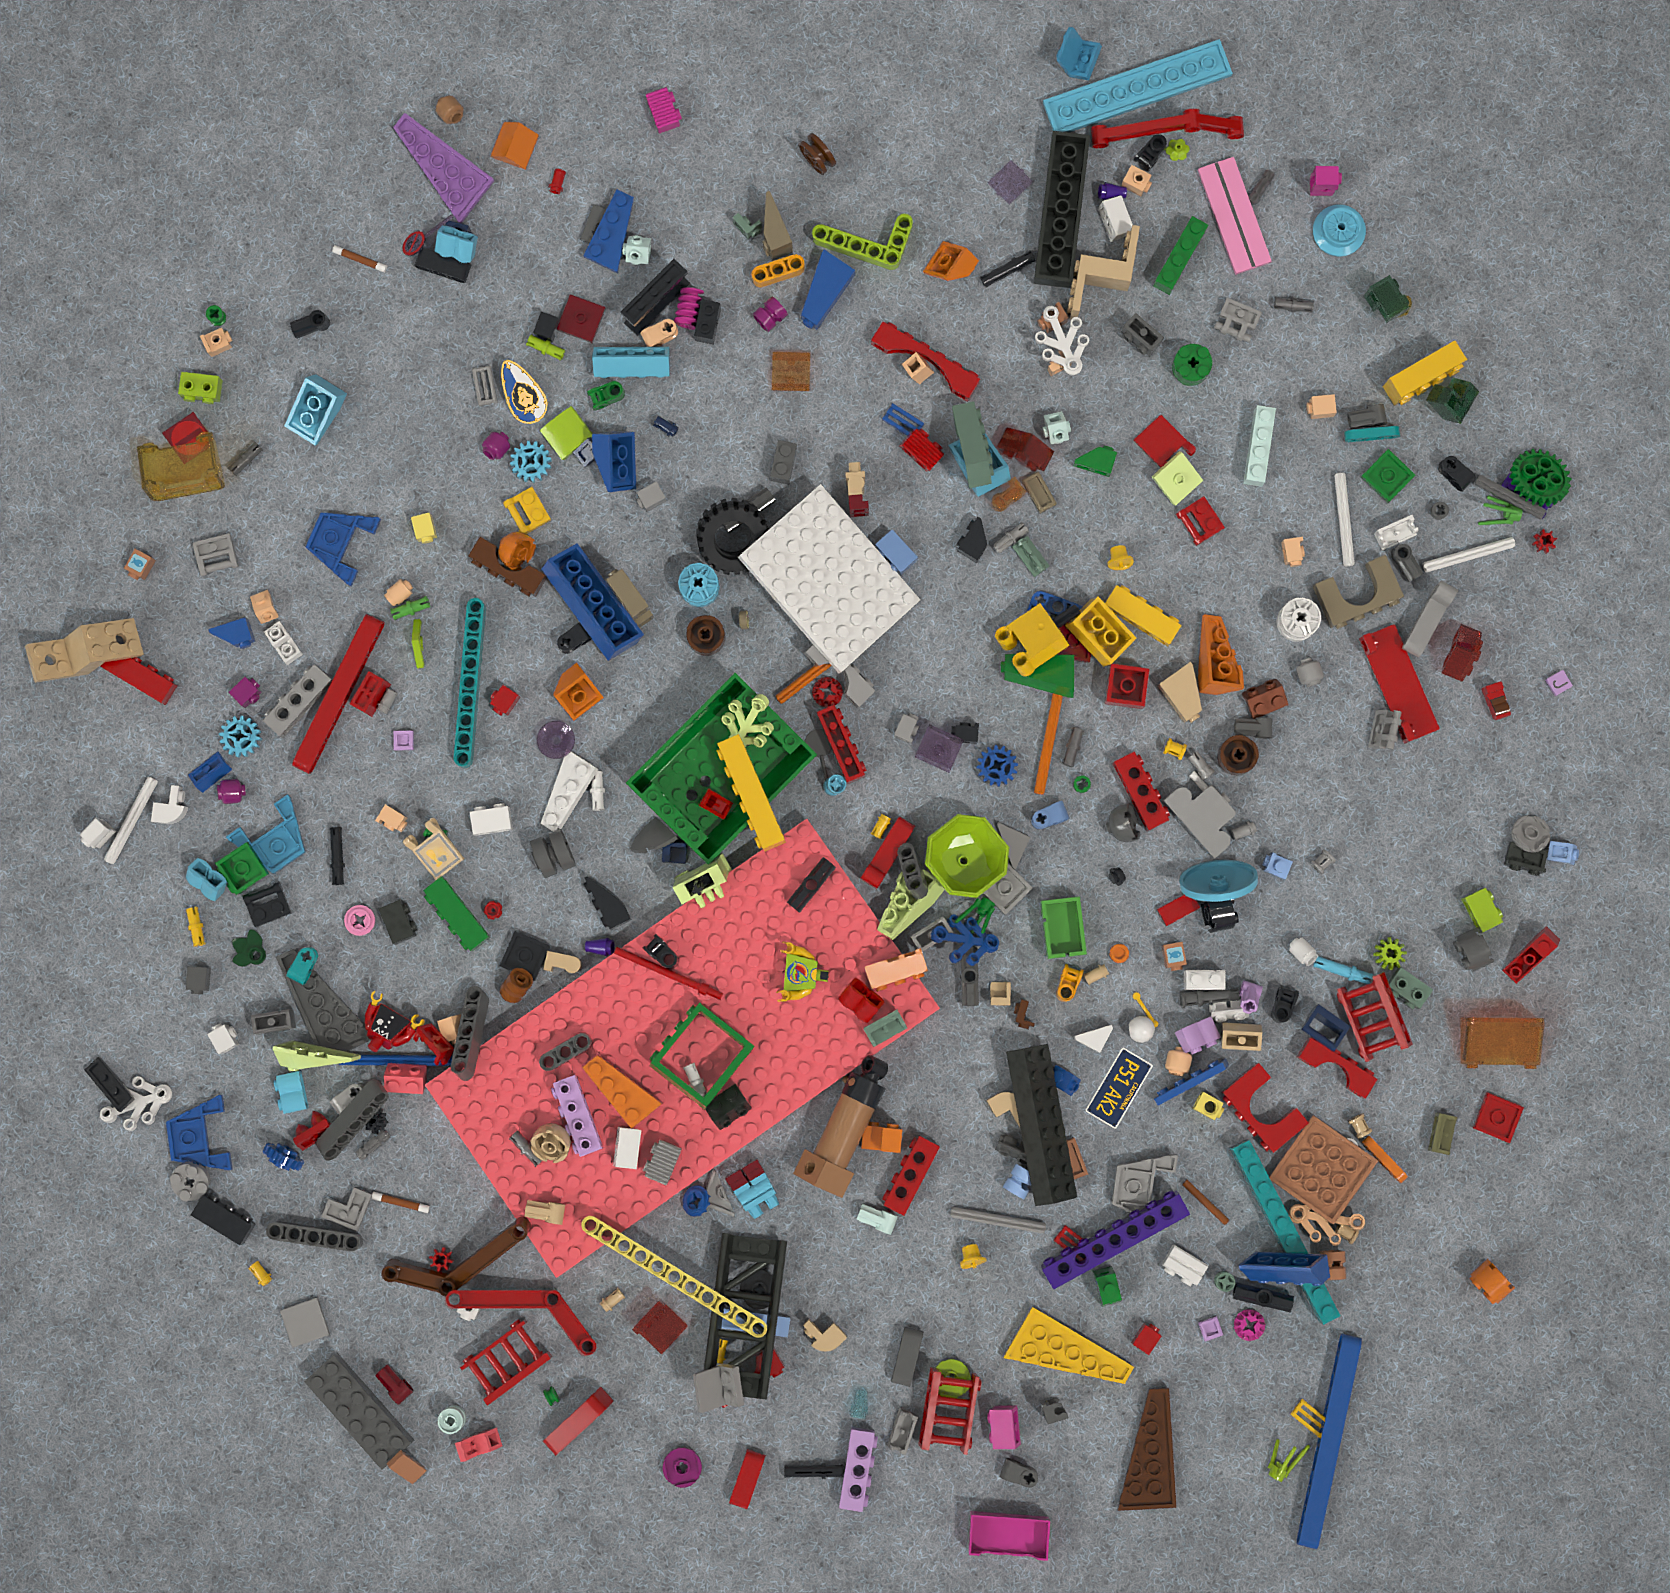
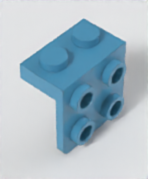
[1057,27,1102,81]

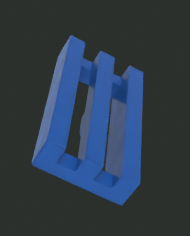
[882,403,924,436]

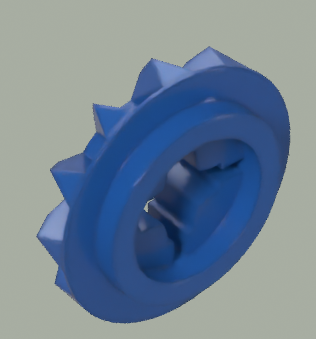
[683,1185,711,1217]

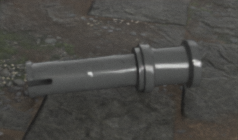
[1180,988,1240,1009]

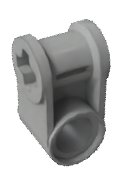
[329,1084,364,1115]

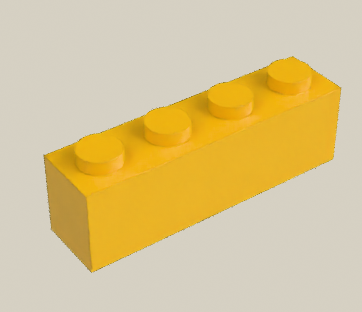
[1105,585,1182,647]

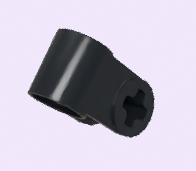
[1133,134,1167,172]
[1438,456,1476,492]
[557,622,592,654]
[643,934,679,969]
[1271,985,1299,1023]

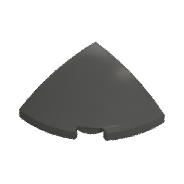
[630,818,678,853]

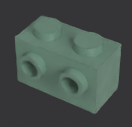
[1388,967,1433,1010]

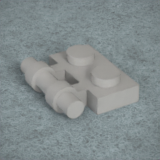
[1214,298,1262,342]
[1368,710,1402,750]

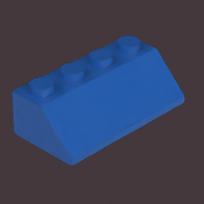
[1239,1252,1330,1286]

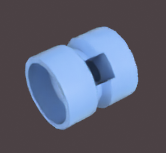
[1003,1164,1031,1200]

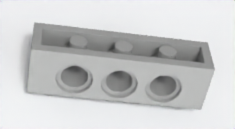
[263,664,332,738]

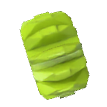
[1373,937,1407,970]

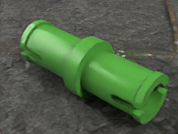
[390,596,431,620]

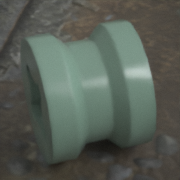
[1214,1271,1235,1292]

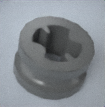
[1430,502,1449,520]

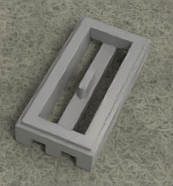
[472,366,498,407]

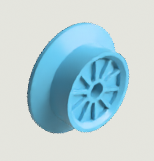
[1313,204,1366,257]

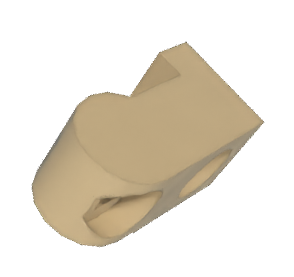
[543,951,582,973]

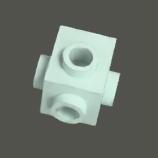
[623,235,651,265]
[1042,411,1071,444]

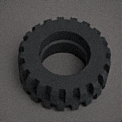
[696,498,769,575]

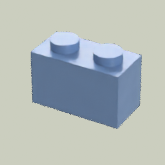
[875,529,918,575]

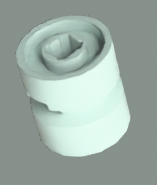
[438,1405,466,1434]

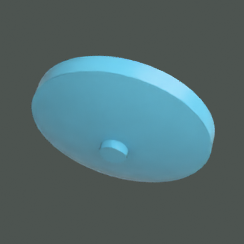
[1179,860,1258,902]

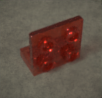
[632,1299,688,1354]

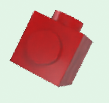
[490,685,521,716]

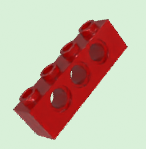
[1112,751,1170,831]
[882,1135,940,1216]

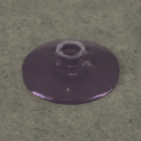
[537,721,575,759]

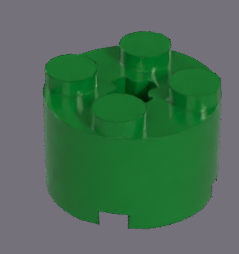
[1172,344,1212,386]

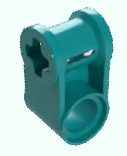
[286,947,318,985]

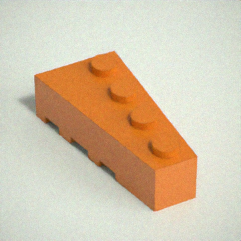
[582,1055,663,1129]

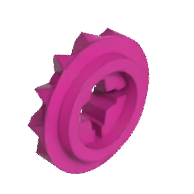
[1234,1309,1266,1341]

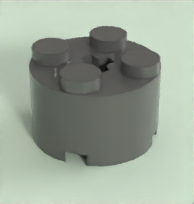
[1453,927,1494,972]

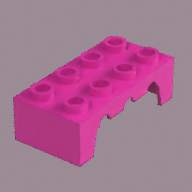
[968,1511,1050,1561]

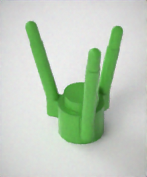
[1478,495,1523,525]

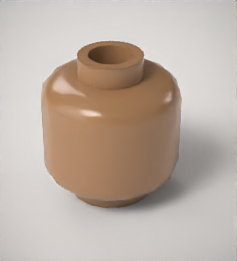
[435,95,464,124]

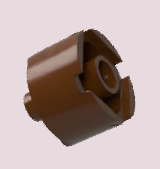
[686,615,726,656]
[1217,735,1259,776]

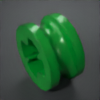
[1073,776,1091,793]
[543,1386,560,1406]

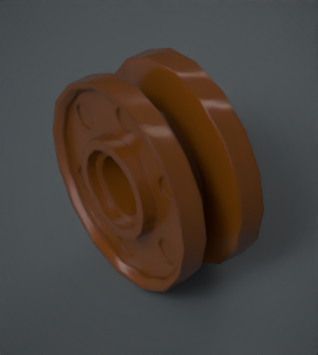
[798,133,836,175]

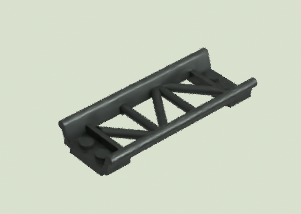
[703,1233,787,1400]

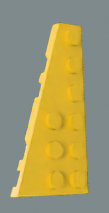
[1003,1306,1134,1384]

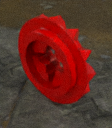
[812,677,843,708]

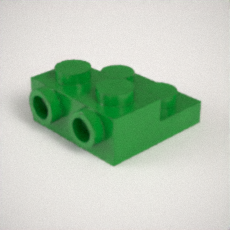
[215,842,269,895]

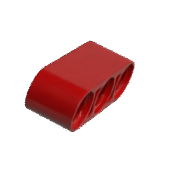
[729,1449,766,1510]

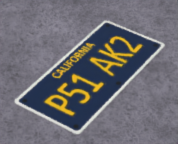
[1086,1048,1153,1129]

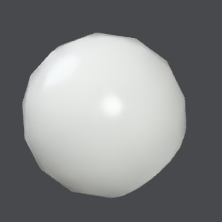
[1129,1016,1155,1043]

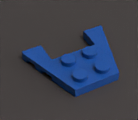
[306,513,381,587]
[166,1095,233,1170]

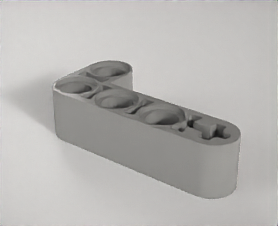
[1402,580,1458,658]

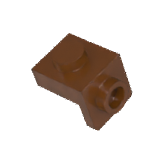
[1013,999,1035,1030]

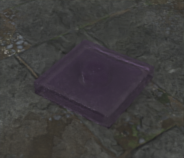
[915,724,964,773]

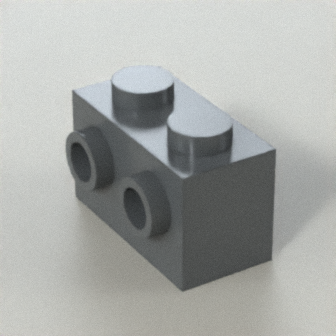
[1121,313,1164,357]

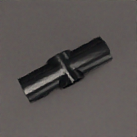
[787,857,836,913]
[1232,1282,1294,1313]

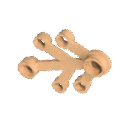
[1288,1204,1365,1246]

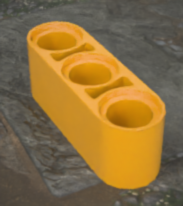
[751,254,805,287]

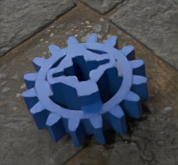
[976,745,1018,787]
[262,1143,304,1171]

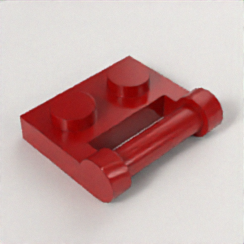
[1175,496,1225,546]

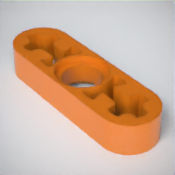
[1361,1136,1408,1184]

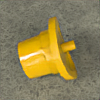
[1107,545,1134,570]
[960,1244,987,1269]

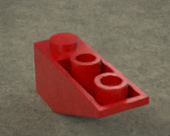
[1502,926,1560,984]

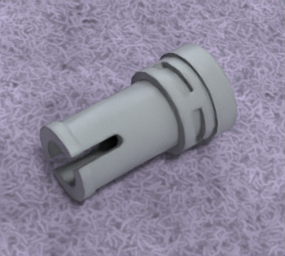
[1188,751,1215,781]

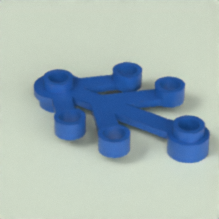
[931,914,999,966]

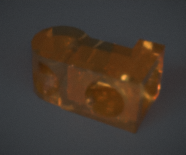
[991,477,1026,512]

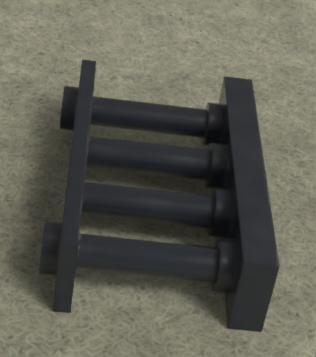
[620,259,690,336]

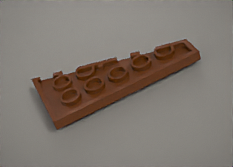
[1117,1387,1177,1511]

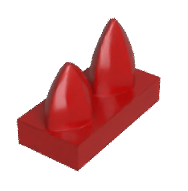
[293,1111,332,1151]

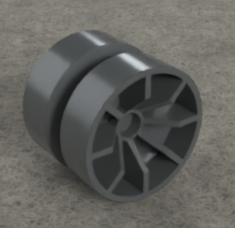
[530,829,576,878]

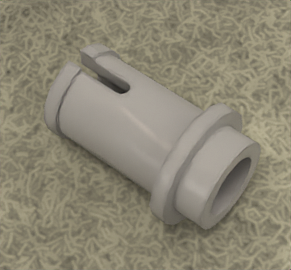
[377,688,398,714]
[1231,821,1257,841]

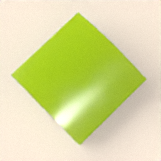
[540,406,593,460]

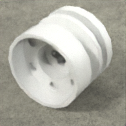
[1276,598,1321,642]

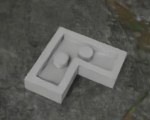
[321,1187,372,1231]

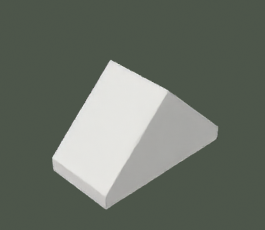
[1073,1025,1113,1053]

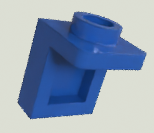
[1053,1065,1081,1096]

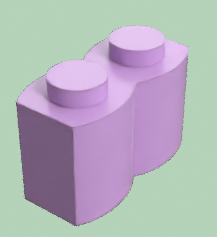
[1175,1017,1221,1055]

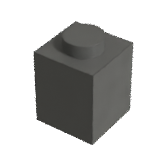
[186,966,211,995]

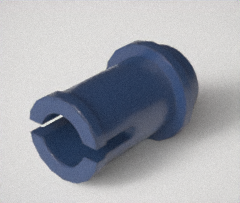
[653,416,679,437]

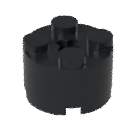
[1201,899,1239,933]

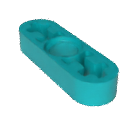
[1344,426,1400,443]

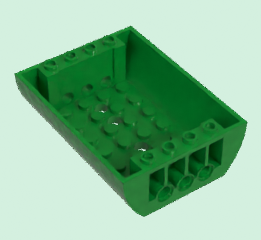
[626,673,817,865]

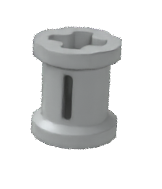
[1310,849,1336,875]

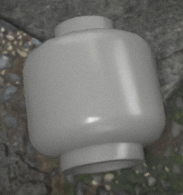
[1296,658,1324,687]

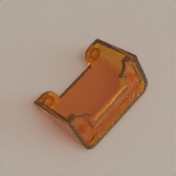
[1460,1017,1545,1069]

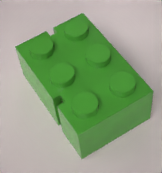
[1040,897,1087,959]

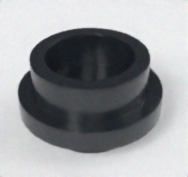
[1108,867,1126,886]

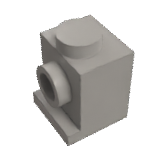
[894,713,919,744]

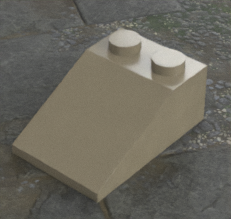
[762,191,793,261]

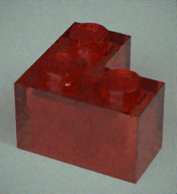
[997,427,1055,472]
[1441,624,1483,682]

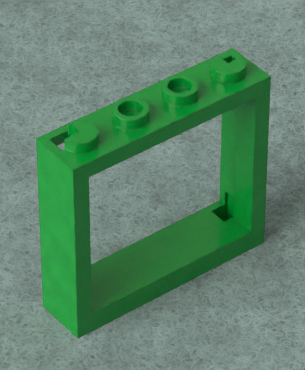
[650,1002,754,1110]

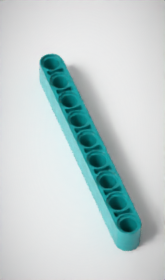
[454,598,486,768]

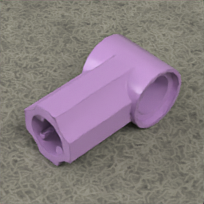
[1239,980,1263,1014]

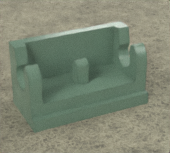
[863,1010,907,1047]

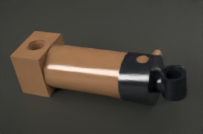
[793,1055,888,1198]

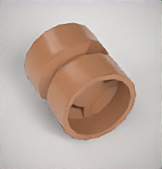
[1319,1250,1346,1280]

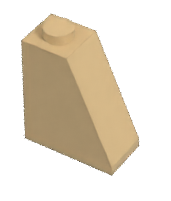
[1158,662,1202,723]

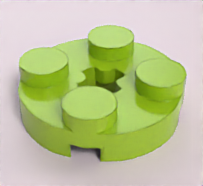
[935,1359,971,1398]

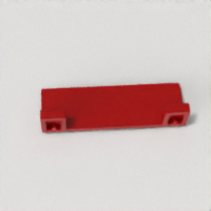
[1359,624,1440,744]

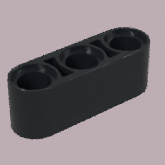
[414,247,472,283]

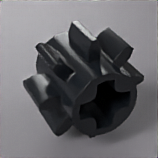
[365,1110,389,1134]

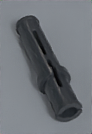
[980,251,1036,288]
[330,827,345,886]
[784,1463,843,1479]

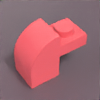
[455,1427,502,1462]

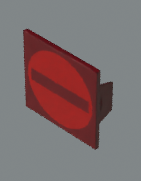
[162,411,216,464]

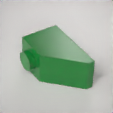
[1073,446,1117,477]

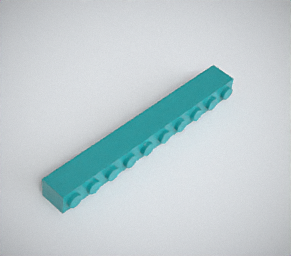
[1230,1139,1341,1325]

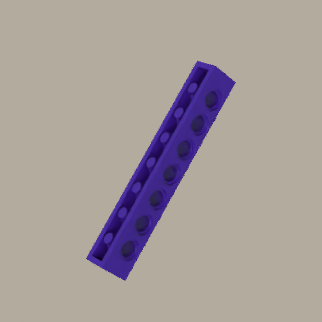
[1041,1190,1190,1290]

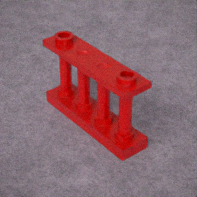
[1337,972,1413,1062]
[460,1319,553,1406]
[918,1367,981,1455]

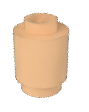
[384,579,413,606]

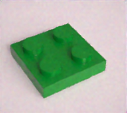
[1361,449,1415,503]

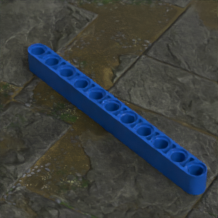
[1297,1333,1362,1549]

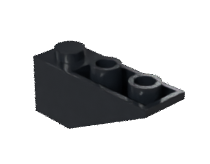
[583,876,632,930]

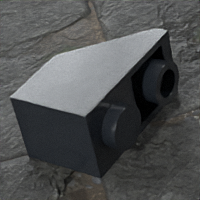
[957,517,987,563]

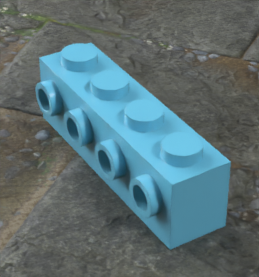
[592,347,670,378]

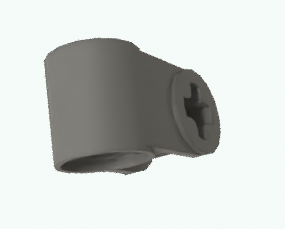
[999,1458,1038,1488]

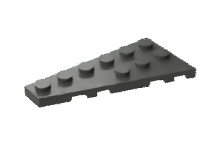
[276,949,371,1052]

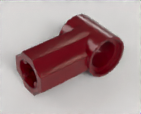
[375,1364,414,1405]

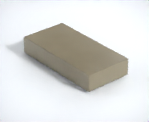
[1022,471,1057,514]

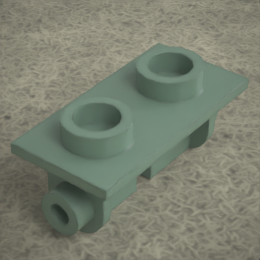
[1012,536,1050,577]

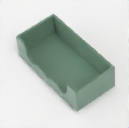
[952,401,994,489]

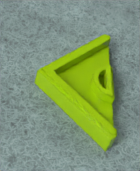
[411,619,425,668]

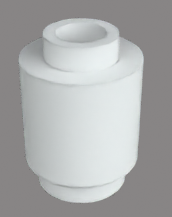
[1289,938,1318,966]

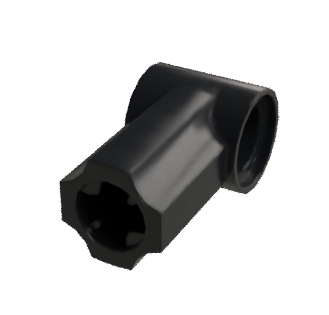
[290,310,330,339]

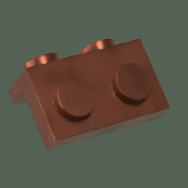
[1242,679,1289,719]

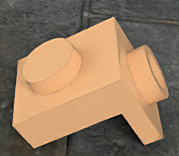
[250,590,279,624]

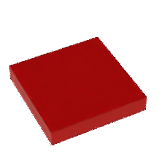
[1473,1092,1524,1143]

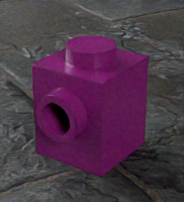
[228,677,262,708]

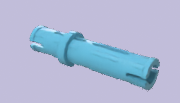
[1313,956,1373,984]

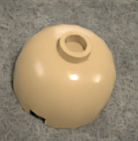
[531,1123,571,1163]

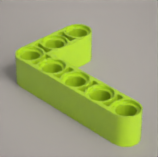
[812,214,913,270]

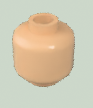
[1165,1047,1192,1076]

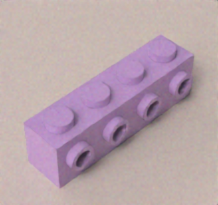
[551,1075,604,1157]

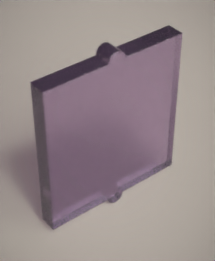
[988,160,1033,205]

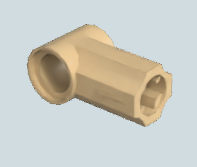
[525,1200,566,1225]

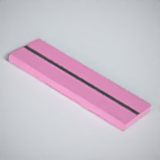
[1198,157,1272,275]

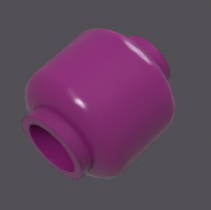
[482,432,510,460]
[217,779,246,804]

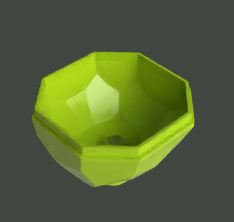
[925,814,1009,898]

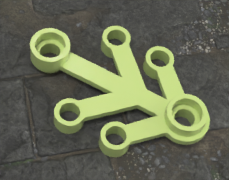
[722,694,774,748]

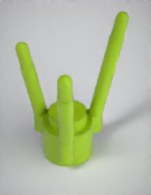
[1267,1439,1310,1482]

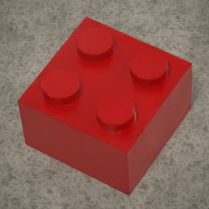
[1105,664,1149,709]

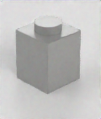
[636,481,667,512]

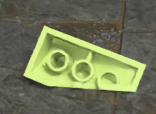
[877,869,945,940]
[273,1040,361,1071]

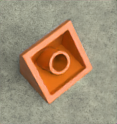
[490,122,539,170]

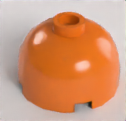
[498,532,536,571]

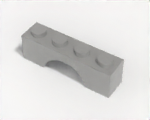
[803,643,875,708]

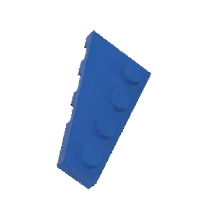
[583,189,634,274]
[1154,1058,1229,1106]

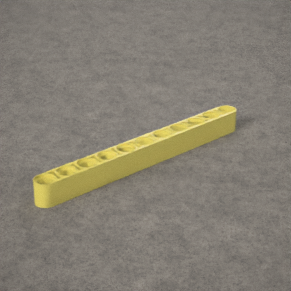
[582,1216,767,1338]

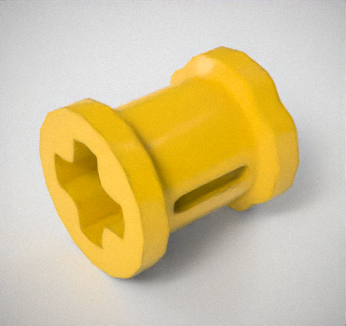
[1163,738,1187,760]

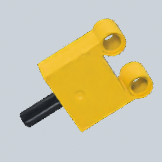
[995,603,1080,676]

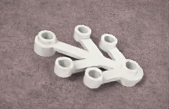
[1035,306,1089,375]
[100,1076,172,1131]

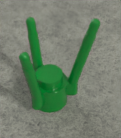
[955,897,995,935]

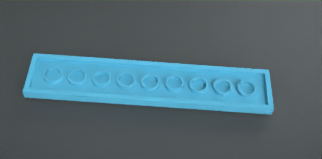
[1043,39,1233,132]

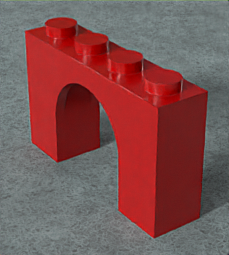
[1221,1063,1309,1153]

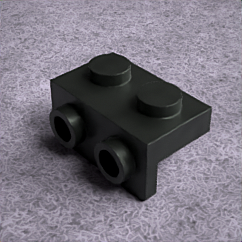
[1504,842,1548,876]
[706,1084,752,1130]

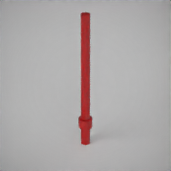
[614,947,723,1000]

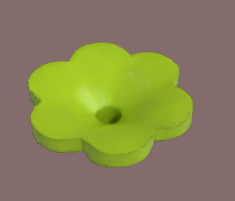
[1166,139,1190,161]

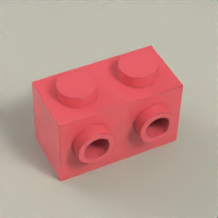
[384,1063,427,1094]

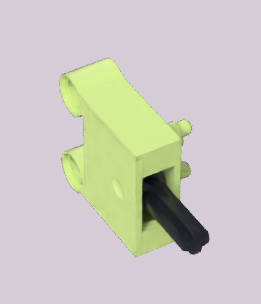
[672,853,732,908]

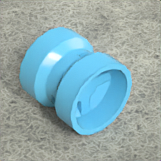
[823,774,846,796]

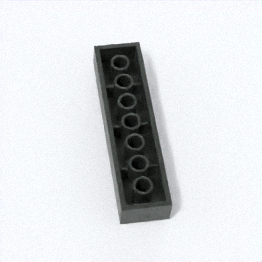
[1033,131,1090,288]
[1006,1044,1078,1206]

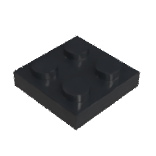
[499,931,551,981]

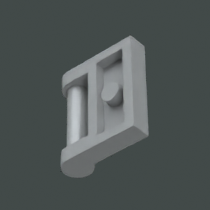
[192,533,239,576]

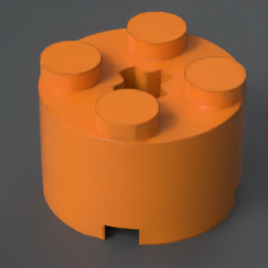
[1469,1258,1515,1304]

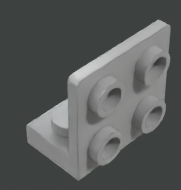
[693,1364,744,1413]

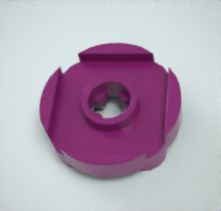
[663,1447,702,1488]

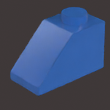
[209,617,256,649]

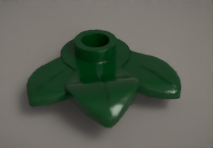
[232,929,266,967]

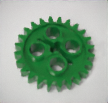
[1509,449,1572,507]

